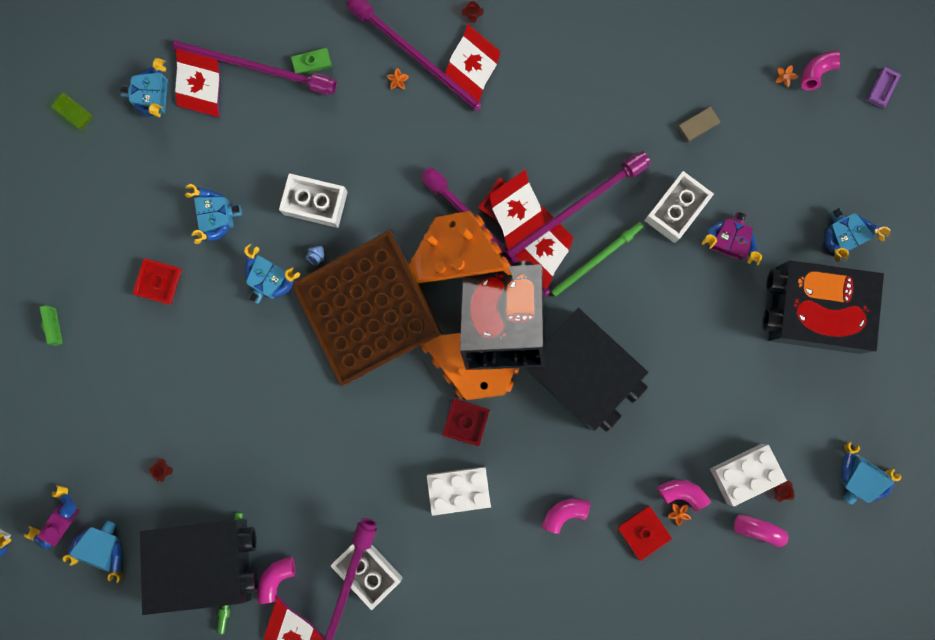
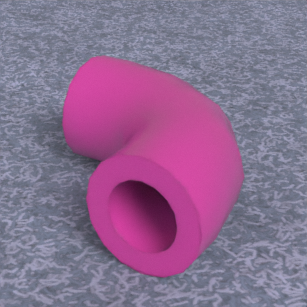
[801,50,840,91]
[657,480,711,511]
[541,498,590,534]
[734,514,789,548]
[257,557,295,604]

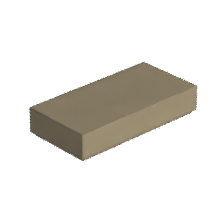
[678,106,721,143]

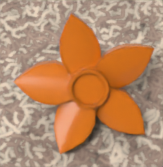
[775,65,799,87]
[387,68,409,90]
[667,503,691,526]

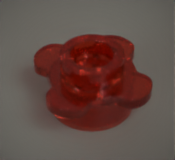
[462,1,484,23]
[149,459,173,482]
[773,481,795,502]

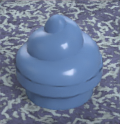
[306,246,325,265]

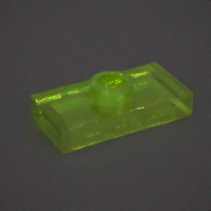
[51,92,94,131]

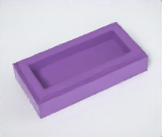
[866,66,901,109]

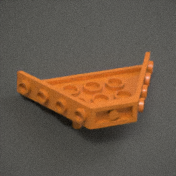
[409,211,512,283]
[420,333,520,400]

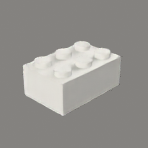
[644,171,714,243]
[279,174,348,228]
[710,444,787,507]
[427,466,491,516]
[331,544,403,610]

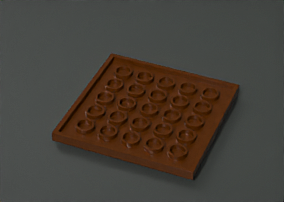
[292,230,443,387]

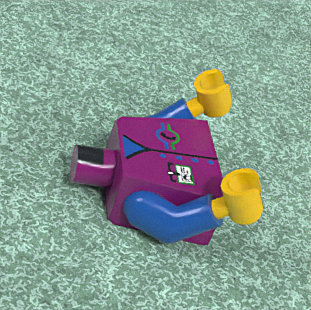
[702,212,762,265]
[23,485,80,549]

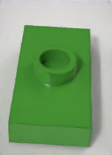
[291,48,332,75]
[40,305,63,346]

